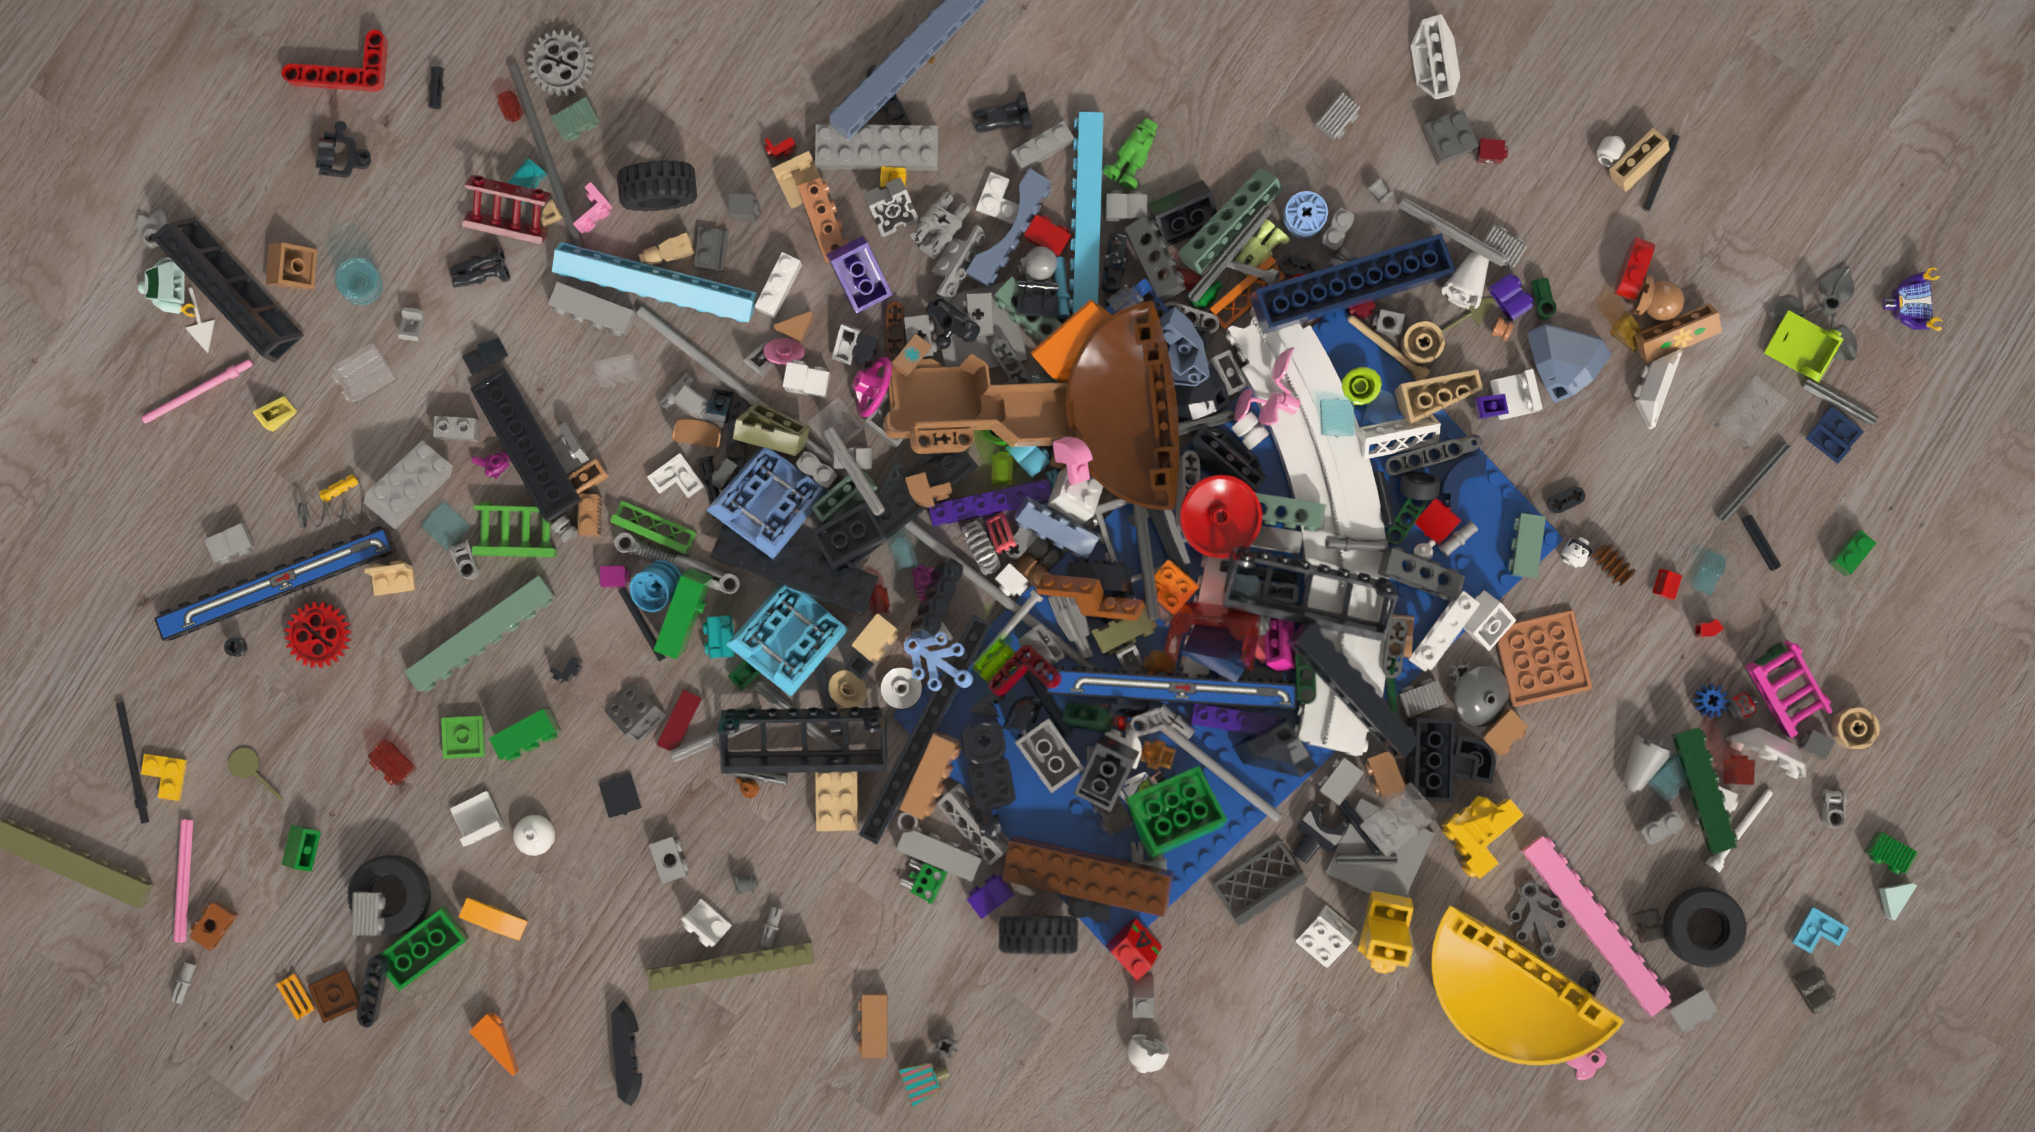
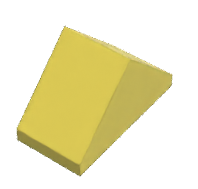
[253,396,297,432]

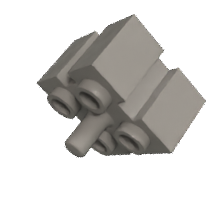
[863,177,919,237]

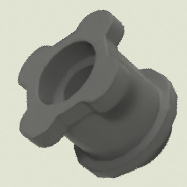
[735,873,758,895]

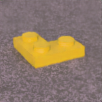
[141,754,187,801]

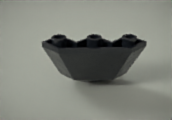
[1174,361,1230,423]
[1232,718,1318,777]

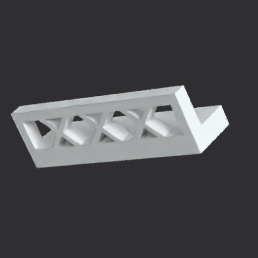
[1357,414,1441,459]

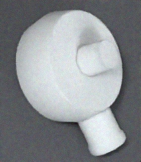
[1414,540,1435,561]

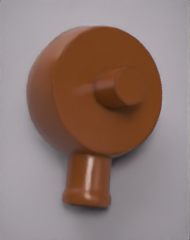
[735,777,760,798]

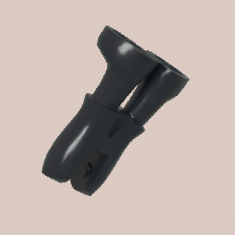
[972,91,1032,133]

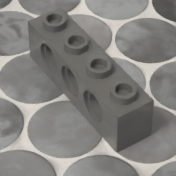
[1125,216,1186,301]
[1378,547,1465,601]

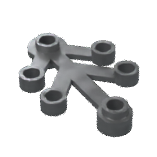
[1508,880,1567,959]

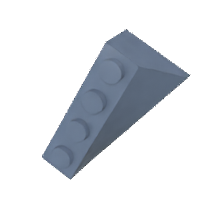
[1014,496,1099,559]

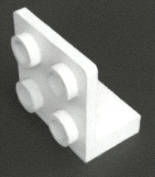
[1490,369,1543,420]
[450,791,505,847]
[681,898,732,946]
[1296,905,1358,967]

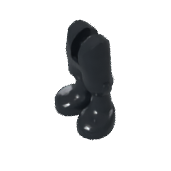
[448,245,511,288]

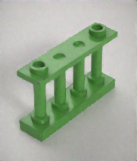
[472,502,557,558]

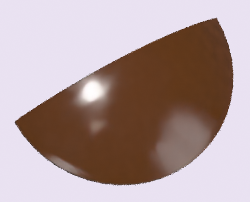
[1066,301,1179,510]

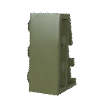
[733,401,810,456]
[1091,604,1157,656]

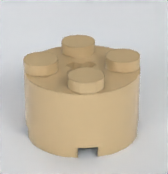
[1401,321,1445,365]
[1831,708,1880,749]

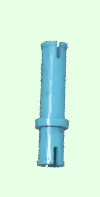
[1053,257,1070,319]

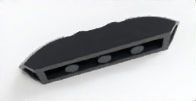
[611,1001,642,1106]

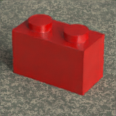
[1024,215,1071,257]

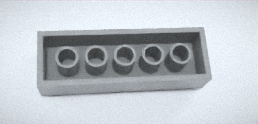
[815,124,939,171]

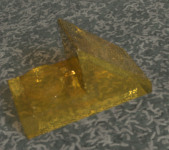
[1610,312,1642,352]

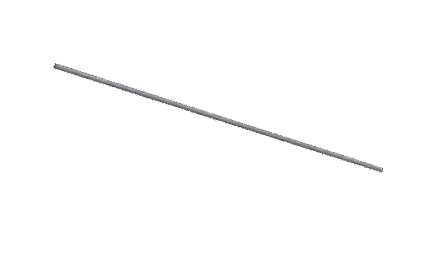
[636,306,1282,822]

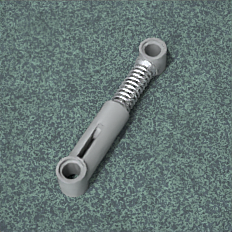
[614,532,741,595]

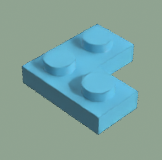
[1791,907,1849,953]

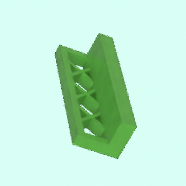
[610,501,697,555]

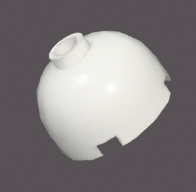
[513,815,555,856]
[1127,1034,1170,1073]

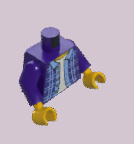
[1882,267,1943,331]

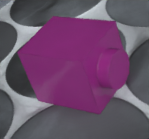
[600,566,631,588]

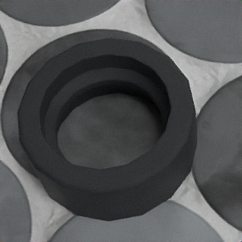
[1400,472,1440,500]

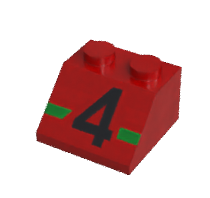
[1105,917,1162,981]

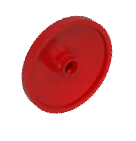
[1179,475,1262,558]

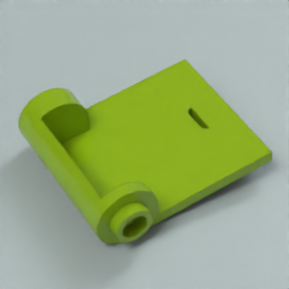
[1763,310,1844,383]

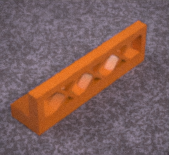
[1209,256,1286,330]

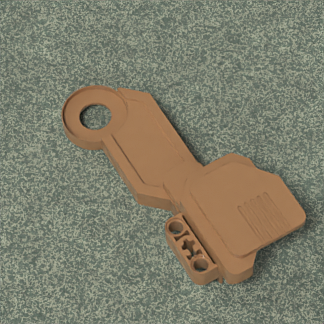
[883,354,1071,454]

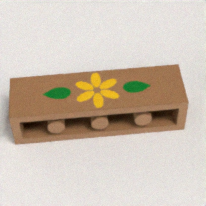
[1635,303,1722,363]

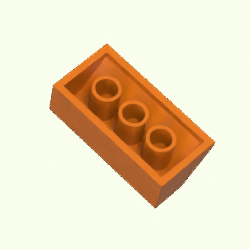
[1031,299,1112,383]

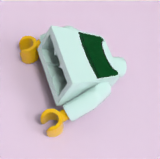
[138,257,196,317]

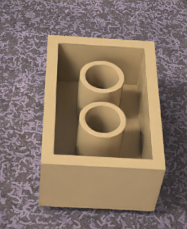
[815,772,859,831]

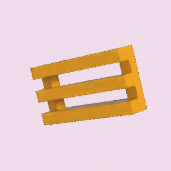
[276,973,316,1020]

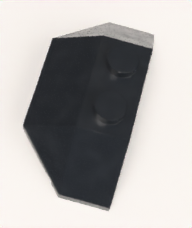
[1192,425,1266,492]

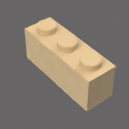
[1609,128,1670,192]

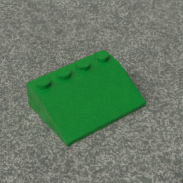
[1126,766,1227,859]

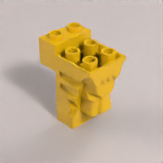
[1440,796,1524,879]
[1358,890,1414,974]

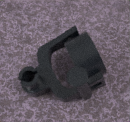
[315,121,371,178]

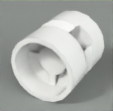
[1231,411,1270,450]

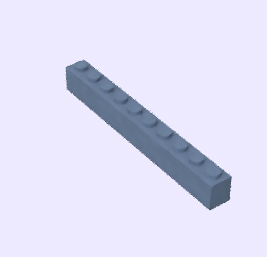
[829,0,987,140]

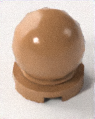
[1632,274,1685,321]

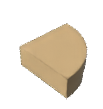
[541,199,562,227]

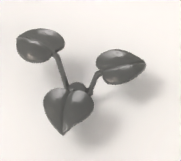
[1769,267,1857,361]

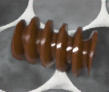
[1590,543,1636,588]

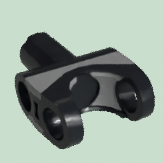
[1292,800,1351,864]

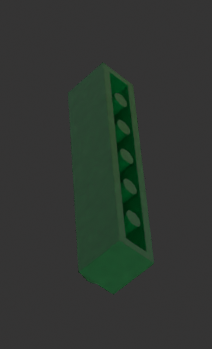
[1671,727,1738,854]

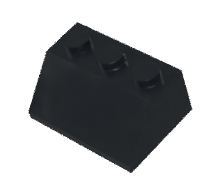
[1147,180,1217,248]

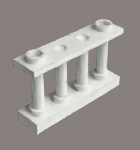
[1408,591,1480,672]

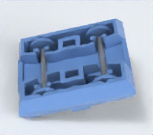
[707,447,828,559]

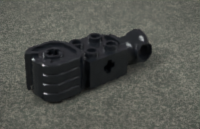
[961,720,1016,842]

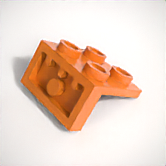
[1143,560,1199,615]

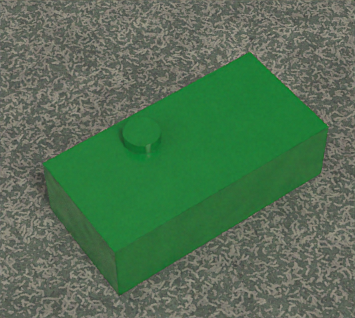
[653,567,713,660]
[376,905,469,991]

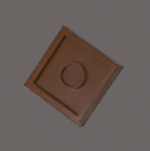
[307,968,360,1023]

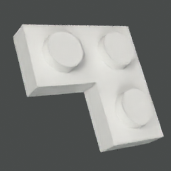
[976,172,1019,225]
[647,453,705,498]

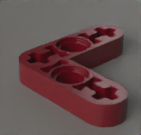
[988,645,1062,696]

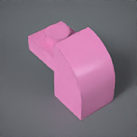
[1053,437,1093,485]

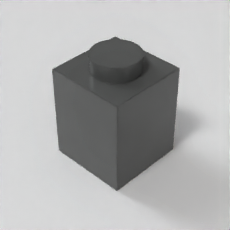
[1799,730,1835,760]

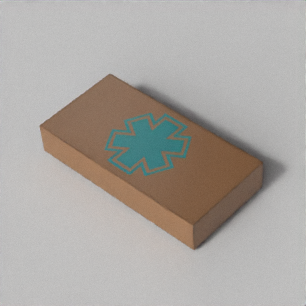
[892,334,932,378]

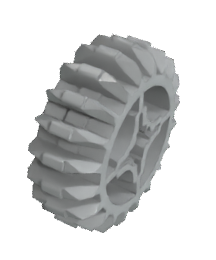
[961,520,1001,575]

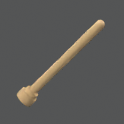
[1347,315,1430,381]

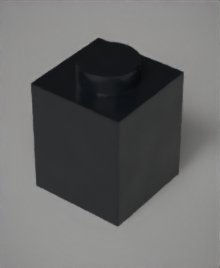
[845,651,875,680]

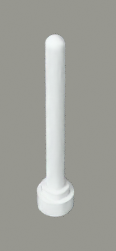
[1705,789,1772,873]

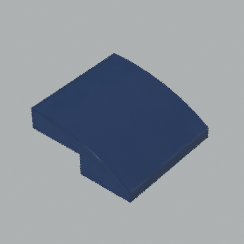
[1805,405,1864,464]

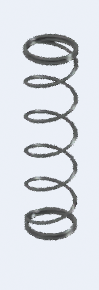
[297,497,380,528]

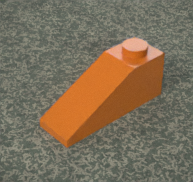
[469,1012,519,1076]

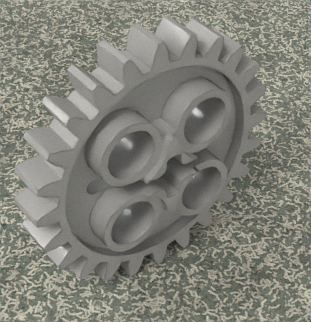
[527,30,594,97]

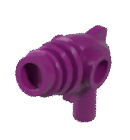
[472,448,512,479]
[911,564,936,602]

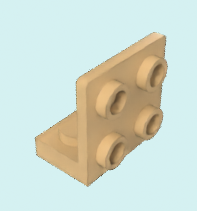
[772,151,823,209]
[364,561,416,596]

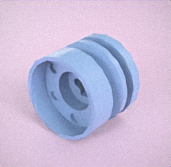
[1282,191,1328,240]

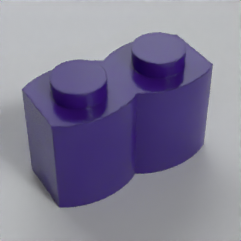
[1488,273,1533,321]
[967,874,1015,919]

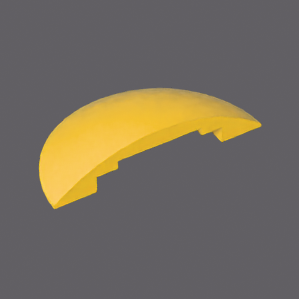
[1432,906,1624,1065]

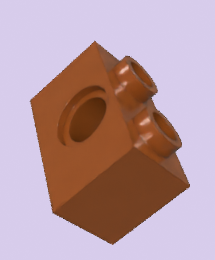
[189,901,238,951]

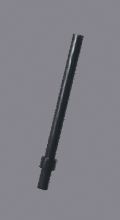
[116,702,149,824]

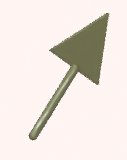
[1441,298,1494,333]

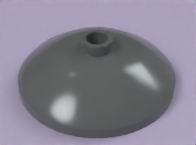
[1454,665,1509,727]

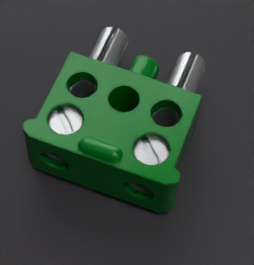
[900,859,948,904]

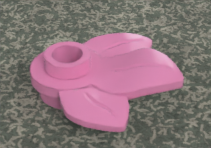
[1565,1048,1606,1080]

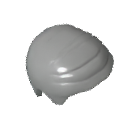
[1024,246,1058,282]

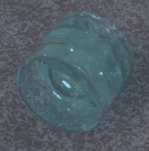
[335,258,383,306]

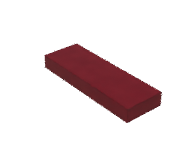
[657,689,702,751]

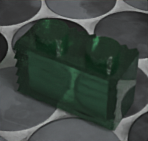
[1063,701,1113,732]

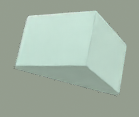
[1879,882,1917,920]

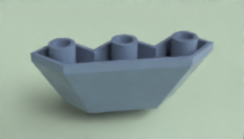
[1159,307,1210,386]
[1527,323,1611,403]

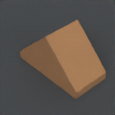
[773,311,814,343]

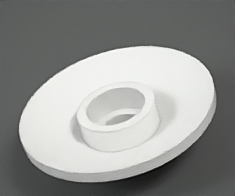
[881,668,922,709]

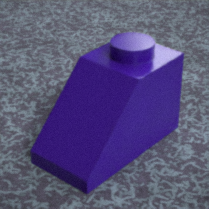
[1473,394,1509,420]

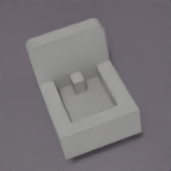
[398,308,425,342]

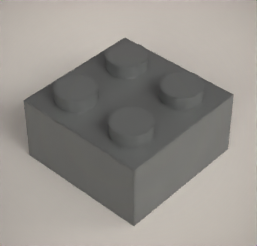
[711,458,737,491]

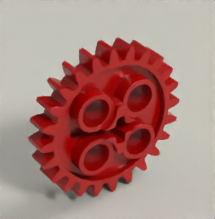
[284,602,353,668]

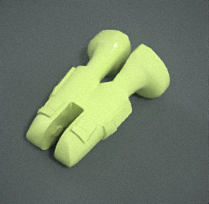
[1234,219,1290,276]

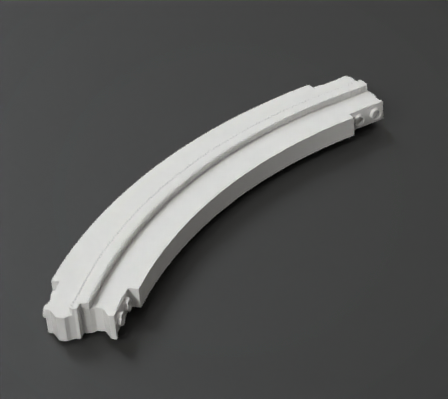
[1225,308,1390,756]

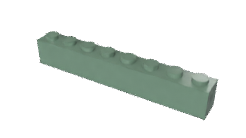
[404,575,556,693]

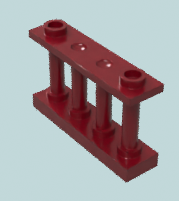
[463,175,551,245]

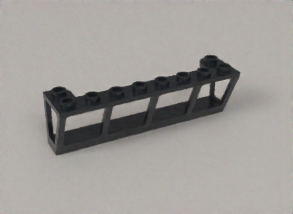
[151,218,305,363]
[1221,546,1398,642]
[717,706,888,774]

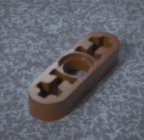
[886,302,905,361]

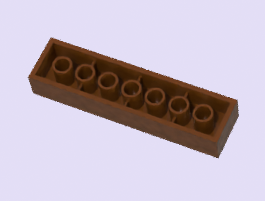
[1002,836,1175,917]

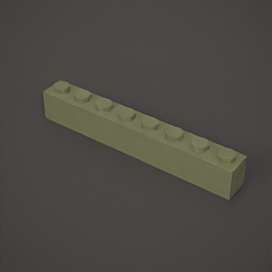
[0,817,153,908]
[646,941,815,991]

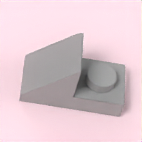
[832,323,861,365]
[1133,976,1154,1018]

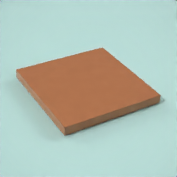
[1496,609,1592,707]

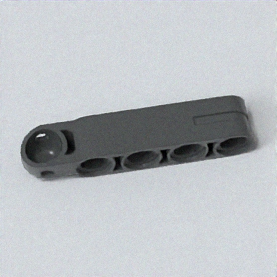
[1384,434,1483,476]

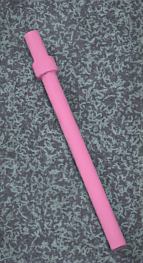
[141,359,253,424]

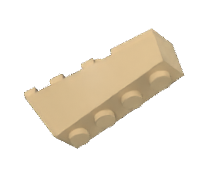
[1394,369,1483,424]

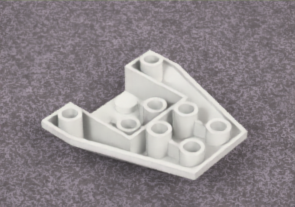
[1725,728,1807,779]

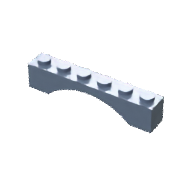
[966,168,1052,288]

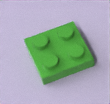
[441,716,486,759]

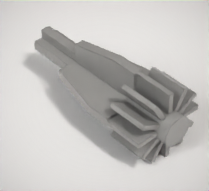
[1048,596,1093,660]

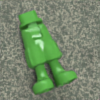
[1102,118,1158,190]

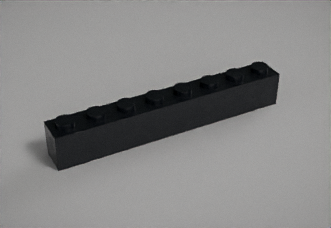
[1287,623,1420,759]

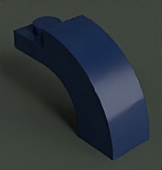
[1440,455,1487,515]

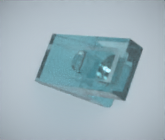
[1691,550,1727,596]

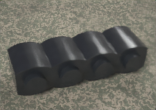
[910,558,963,640]

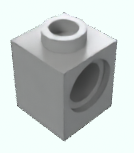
[1372,309,1405,337]

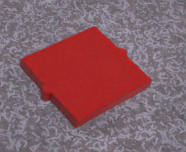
[1414,498,1461,545]

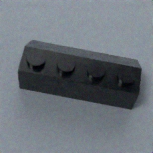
[1405,718,1455,802]

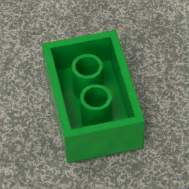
[488,709,561,762]

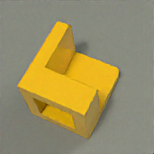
[880,167,906,190]

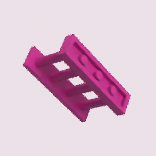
[1745,640,1833,738]

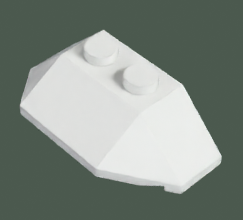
[1411,14,1460,99]
[1634,350,1683,429]

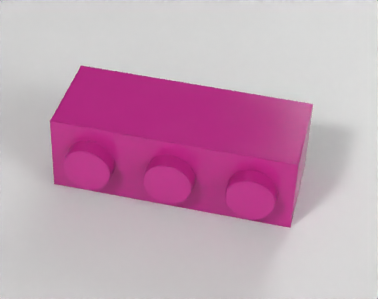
[1265,617,1296,672]

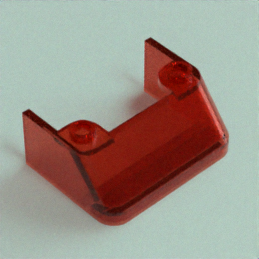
[1164,602,1261,671]

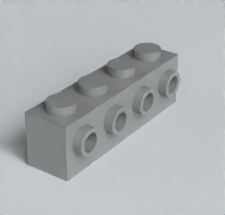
[548,282,636,337]

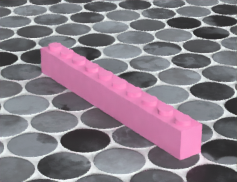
[1521,836,1672,1017]

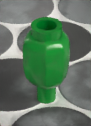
[1189,281,1223,309]

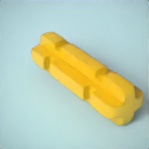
[319,474,358,502]

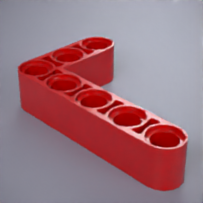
[281,29,388,92]

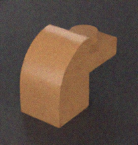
[905,472,952,507]

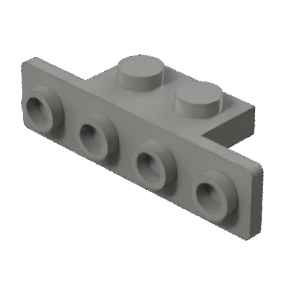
[932,225,988,303]

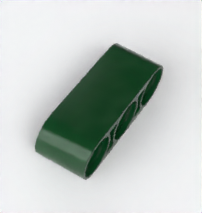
[1385,497,1427,546]
[1296,652,1317,705]

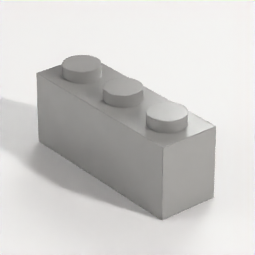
[1011,120,1074,173]

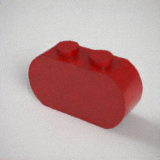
[1614,236,1655,301]

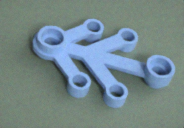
[904,632,973,691]

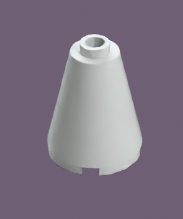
[1442,251,1489,309]

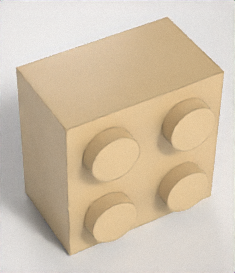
[852,613,898,662]

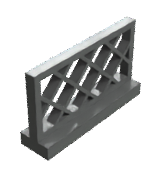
[1212,840,1308,928]

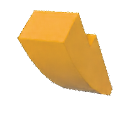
[459,897,528,940]

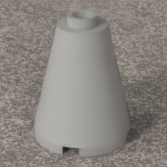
[1623,733,1673,792]

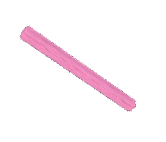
[173,819,193,942]

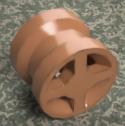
[1491,316,1514,342]

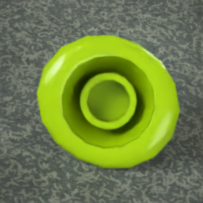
[1342,367,1382,405]

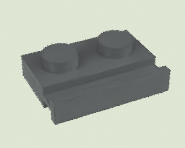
[694,227,729,272]

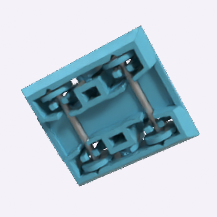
[726,584,849,696]

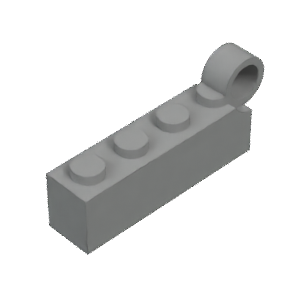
[896,812,982,882]

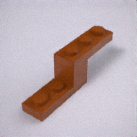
[1036,574,1145,621]

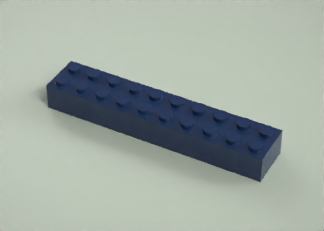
[1249,233,1455,334]

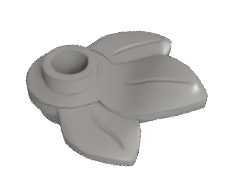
[136,208,170,248]

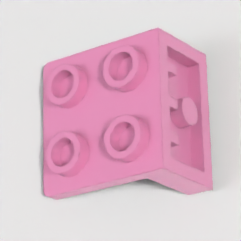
[573,182,613,234]

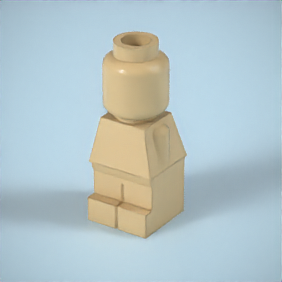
[639,232,695,266]

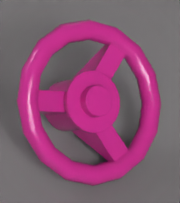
[852,357,892,417]

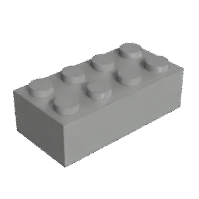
[364,440,453,529]

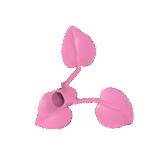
[1234,347,1300,425]

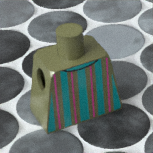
[898,1061,950,1107]

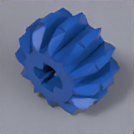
[1693,683,1729,718]

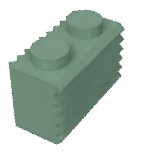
[551,97,600,142]

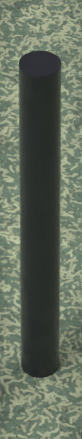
[1642,134,1680,212]
[618,587,666,662]

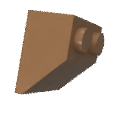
[266,242,318,290]

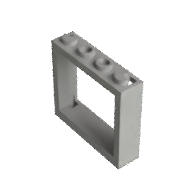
[1092,499,1190,583]

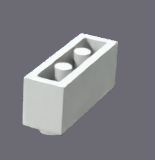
[755,252,802,319]

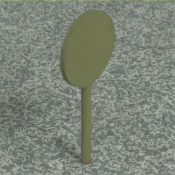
[228,748,283,800]

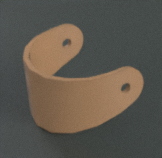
[671,419,721,448]

